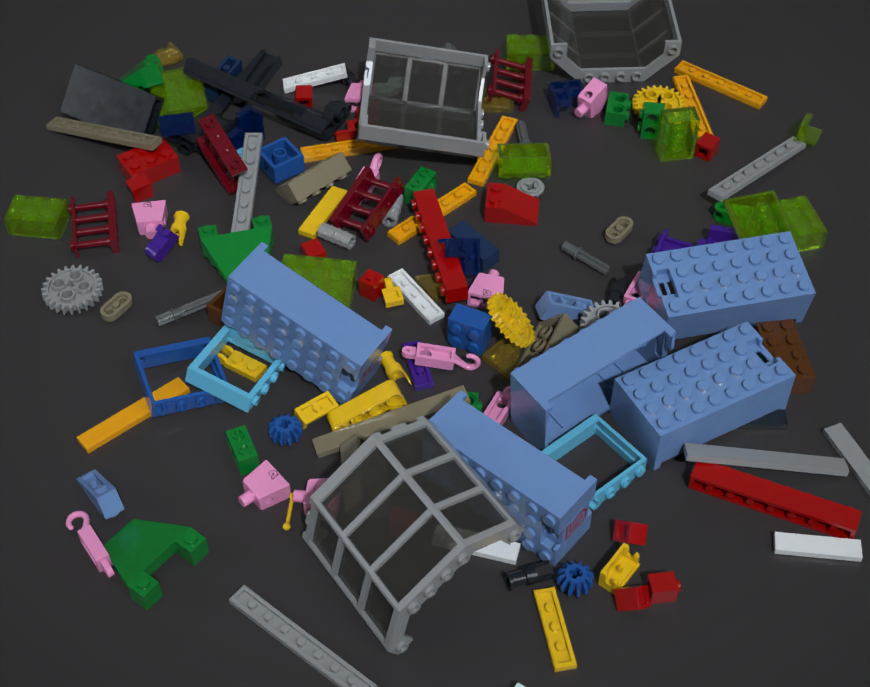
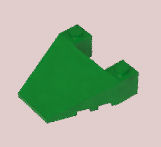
[118,53,165,89]
[198,215,274,282]
[103,519,209,611]

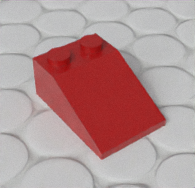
[484,183,540,226]

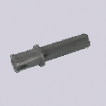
[516,120,533,160]
[561,241,611,275]

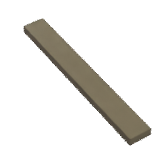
[46,116,163,151]
[312,385,471,458]

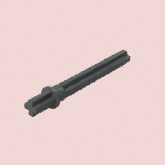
[155,290,221,327]

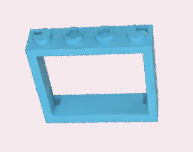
[185,325,286,413]
[541,413,647,511]

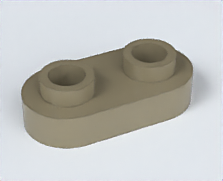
[605,216,633,244]
[100,291,133,322]

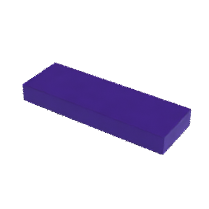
[402,340,434,391]

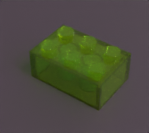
[506,34,555,71]
[655,106,700,162]
[497,143,551,179]
[4,195,70,239]
[769,195,828,252]

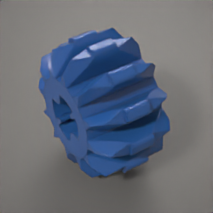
[268,413,302,447]
[556,559,594,598]

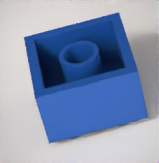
[259,137,305,184]
[447,303,492,356]

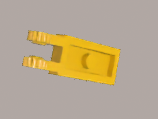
[217,345,267,382]

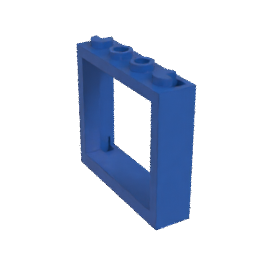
[133,336,228,417]

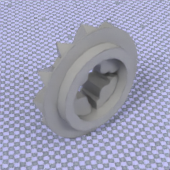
[517,177,545,198]

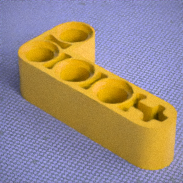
[326,380,408,431]

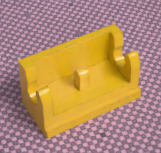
[294,391,339,430]
[598,543,640,595]

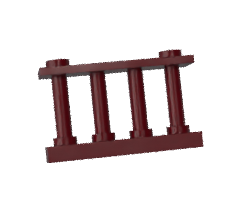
[486,48,533,112]
[196,114,248,196]
[328,166,404,242]
[68,191,120,259]

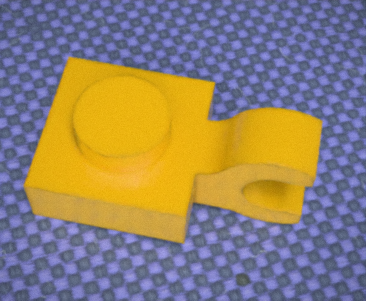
[381,277,404,308]

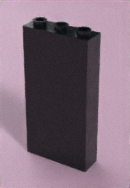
[60,64,165,135]

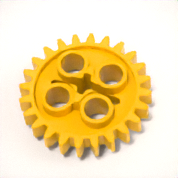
[632,85,686,125]
[487,292,536,348]

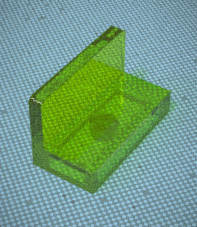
[796,113,822,145]

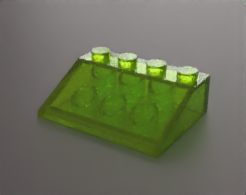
[149,67,208,133]
[723,190,800,251]
[282,254,358,309]

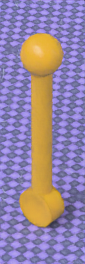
[283,492,294,531]

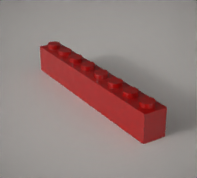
[411,188,468,303]
[688,462,862,539]

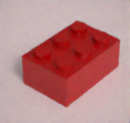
[116,137,181,183]

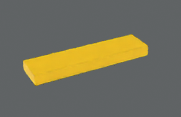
[298,186,348,239]
[533,587,577,672]

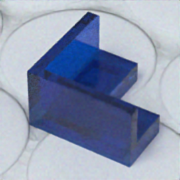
[547,79,584,118]
[227,105,265,150]
[158,112,196,137]
[438,238,481,276]

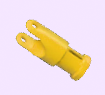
[170,211,190,246]
[380,351,412,385]

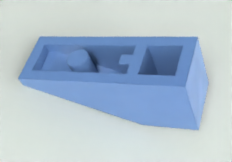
[535,290,593,320]
[77,469,125,519]

